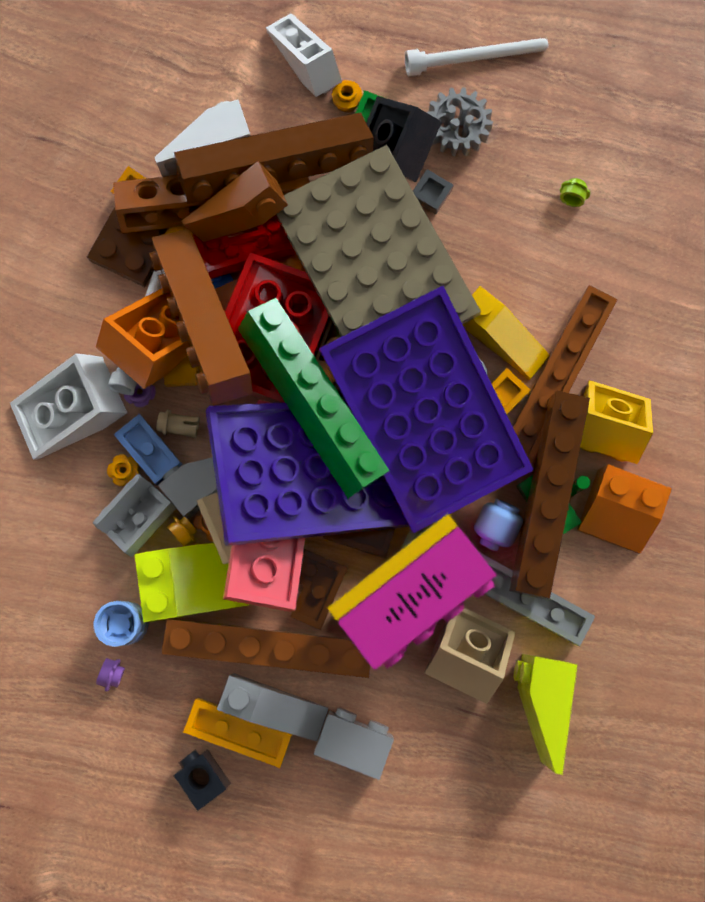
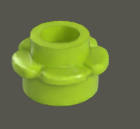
[560,178,590,207]

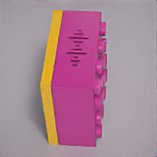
[328,514,496,670]

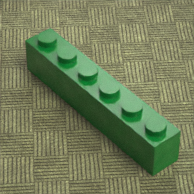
[238,298,389,499]

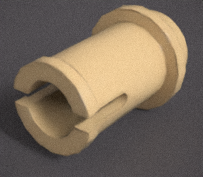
[157,410,199,438]

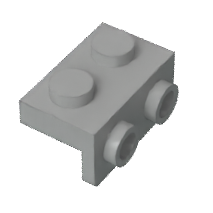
[93,474,176,557]

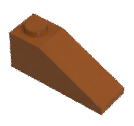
[182,161,288,242]

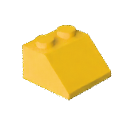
[580,380,653,464]

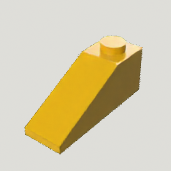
[462,286,550,380]

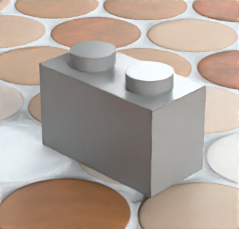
[314,708,394,780]

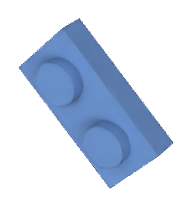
[114,414,183,485]

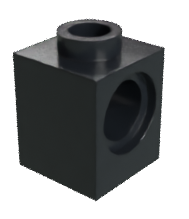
[173,749,231,811]

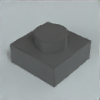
[413,169,454,214]

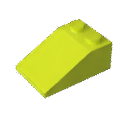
[134,543,250,623]
[514,654,577,775]

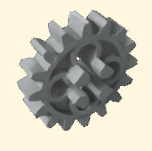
[427,87,493,156]

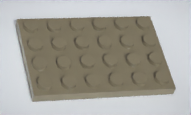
[276,145,481,337]

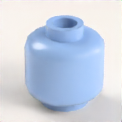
[474,499,523,551]

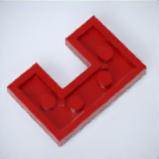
[193,215,296,279]

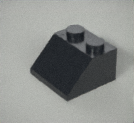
[366,96,442,182]

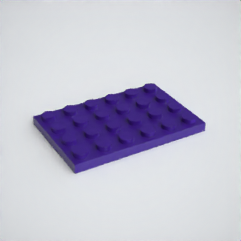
[319,286,534,533]
[206,400,409,546]

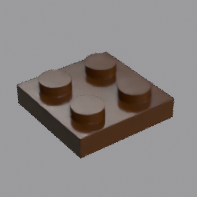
[87,207,170,287]

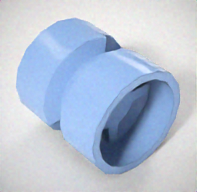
[93,601,149,647]

